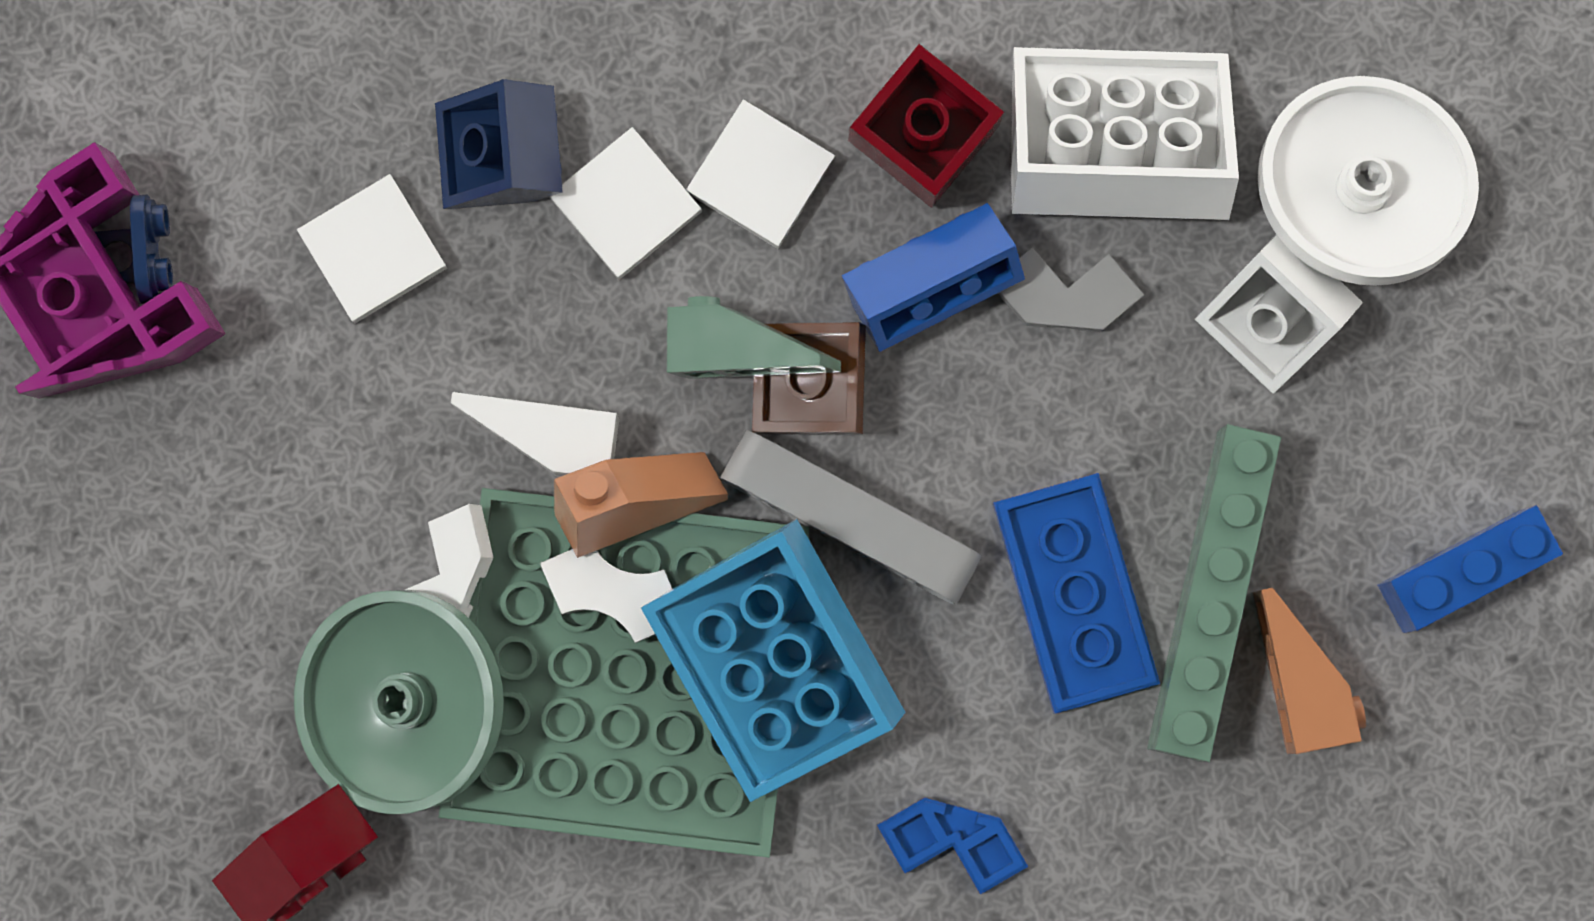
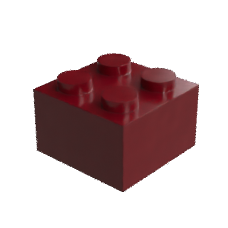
[848,44,1004,208]

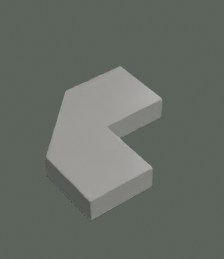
[997,247,1144,332]

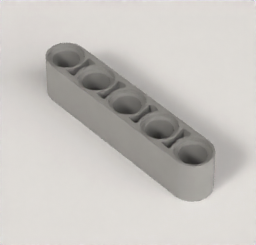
[720,430,982,605]

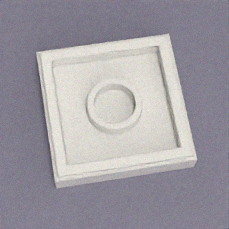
[686,99,835,249]
[549,127,702,280]
[297,174,448,324]

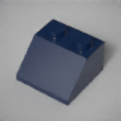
[435,79,563,209]

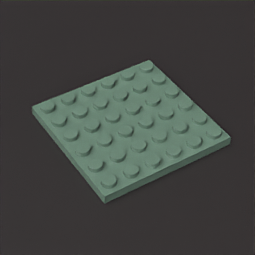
[438,488,809,858]

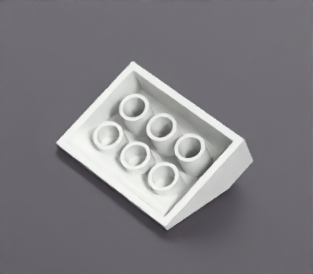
[1011,47,1239,220]

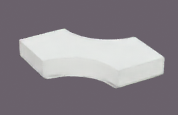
[540,549,672,643]

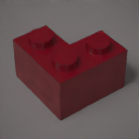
[212,784,378,921]

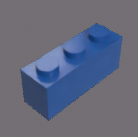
[841,203,1025,352]
[1378,505,1563,633]

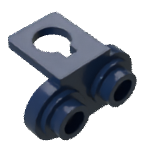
[95,194,173,304]

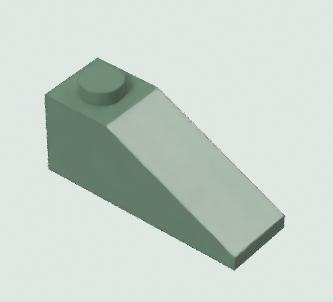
[667,296,841,379]

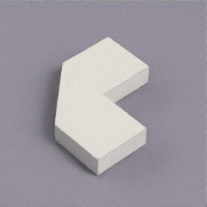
[405,504,494,618]

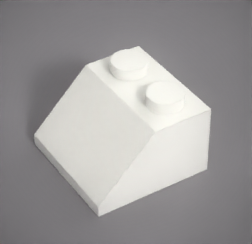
[1195,235,1363,394]

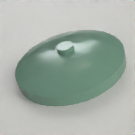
[294,590,503,814]

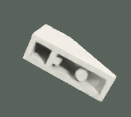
[451,392,619,477]

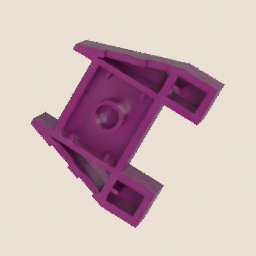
[0,142,226,399]

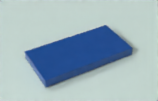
[993,473,1160,714]

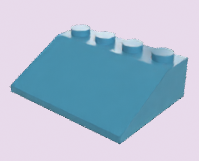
[641,519,906,802]

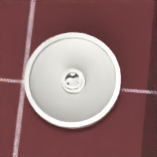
[1258,76,1479,286]

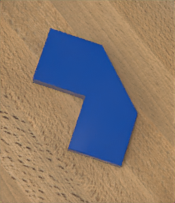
[877,797,1028,894]

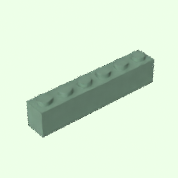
[1147,424,1281,762]

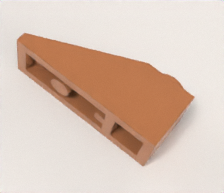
[554,452,728,558]
[1253,588,1366,754]

